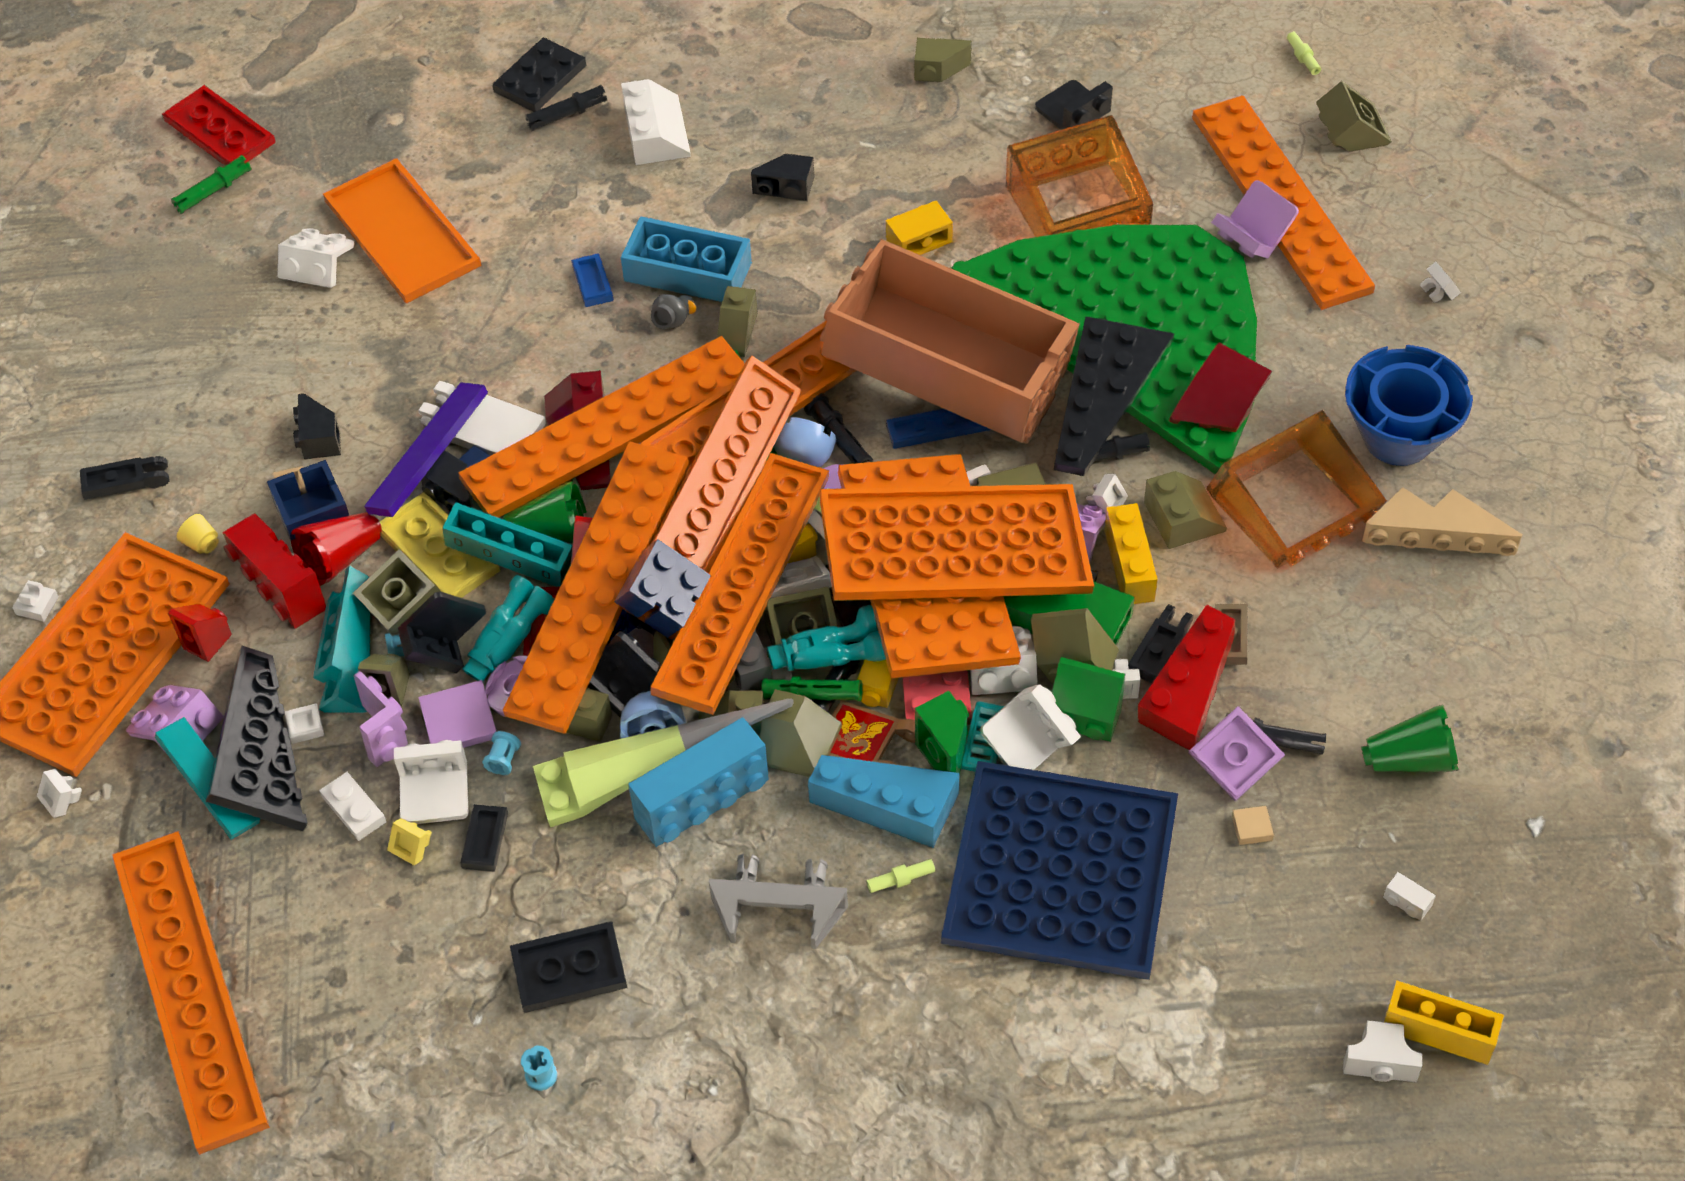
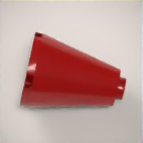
[291,512,382,586]

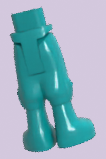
[462,575,555,682]
[767,605,886,671]

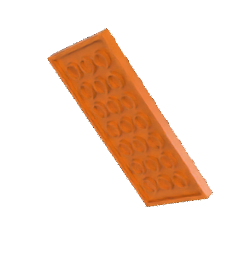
[838,454,1021,678]
[819,484,1094,600]
[0,532,230,777]

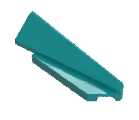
[313,566,370,713]

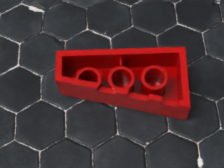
[223,513,326,629]
[1138,605,1235,750]

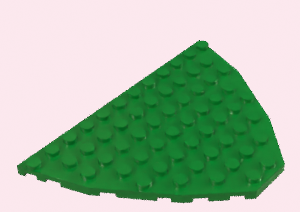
[950,225,1257,479]

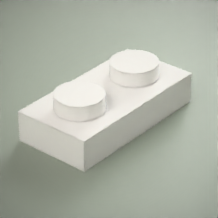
[319,772,386,841]

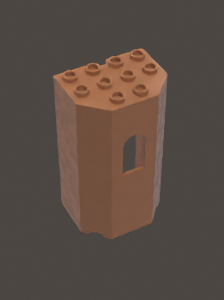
[820,239,1080,443]

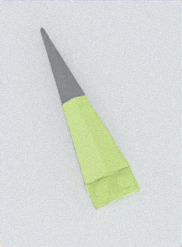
[533,698,794,827]

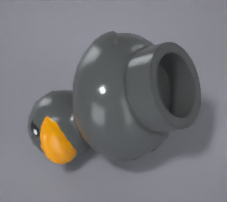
[651,294,696,329]

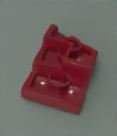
[1169,342,1272,432]

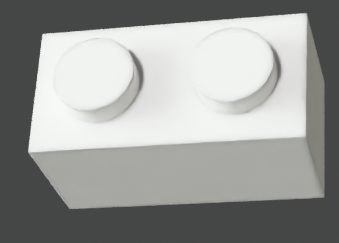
[1383,872,1436,921]

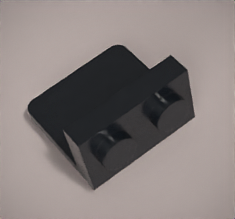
[1035,80,1113,137]
[397,592,486,674]
[588,631,662,718]

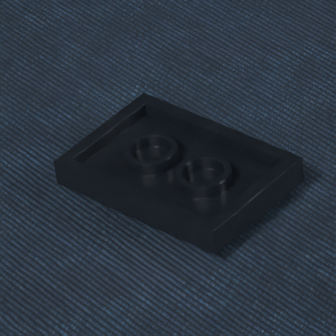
[492,37,587,112]
[510,921,628,1013]

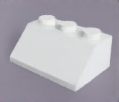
[621,79,691,165]

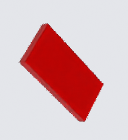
[162,85,276,166]

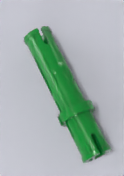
[171,155,252,214]
[762,676,863,701]

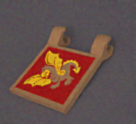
[829,700,915,765]

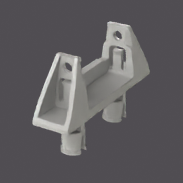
[709,854,848,949]

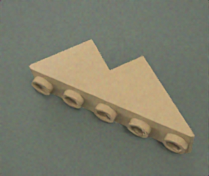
[1362,487,1523,556]

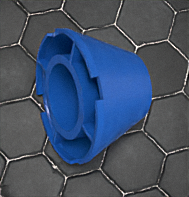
[1345,345,1473,466]

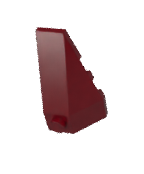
[544,370,611,490]

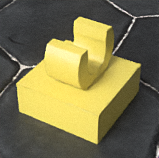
[387,818,431,866]

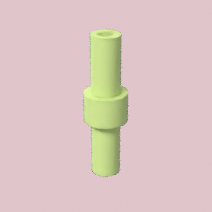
[1287,32,1321,75]
[866,859,935,893]

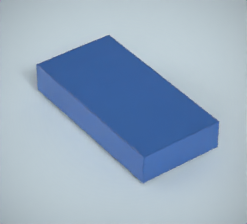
[571,253,614,308]

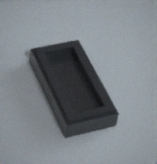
[460,804,508,872]

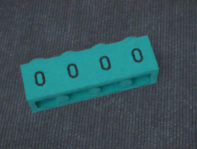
[442,502,573,587]

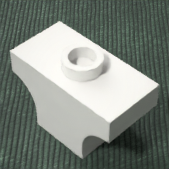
[1343,1021,1422,1082]

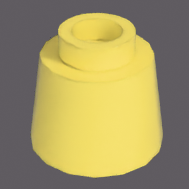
[177,514,219,554]

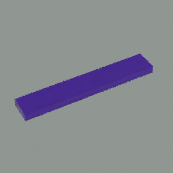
[364,382,488,517]

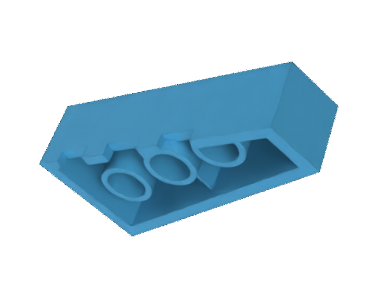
[808,755,960,848]

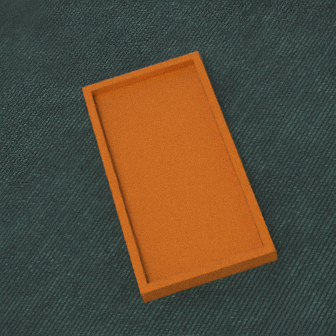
[323,158,481,304]

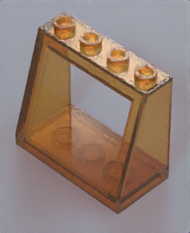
[1006,115,1153,237]
[1206,410,1387,569]

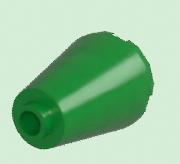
[503,481,587,544]
[1361,705,1459,772]

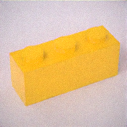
[1104,503,1158,604]
[1384,981,1504,1065]

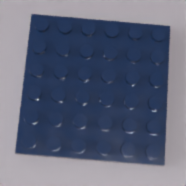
[941,761,1178,980]

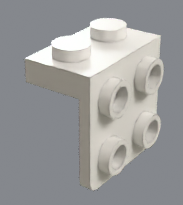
[277,229,354,288]
[970,626,1037,695]
[980,684,1081,770]
[394,740,469,824]

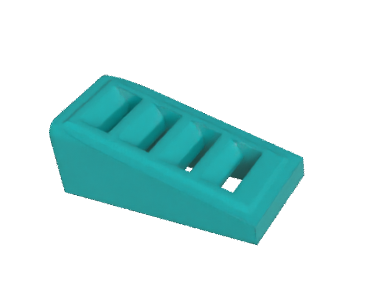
[961,701,1004,772]

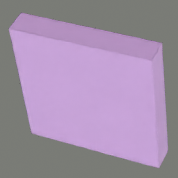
[418,680,496,748]
[1188,706,1285,802]

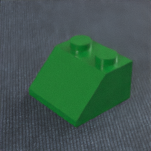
[1052,657,1126,742]
[915,691,969,776]

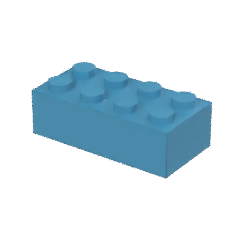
[621,216,752,302]
[628,717,769,847]

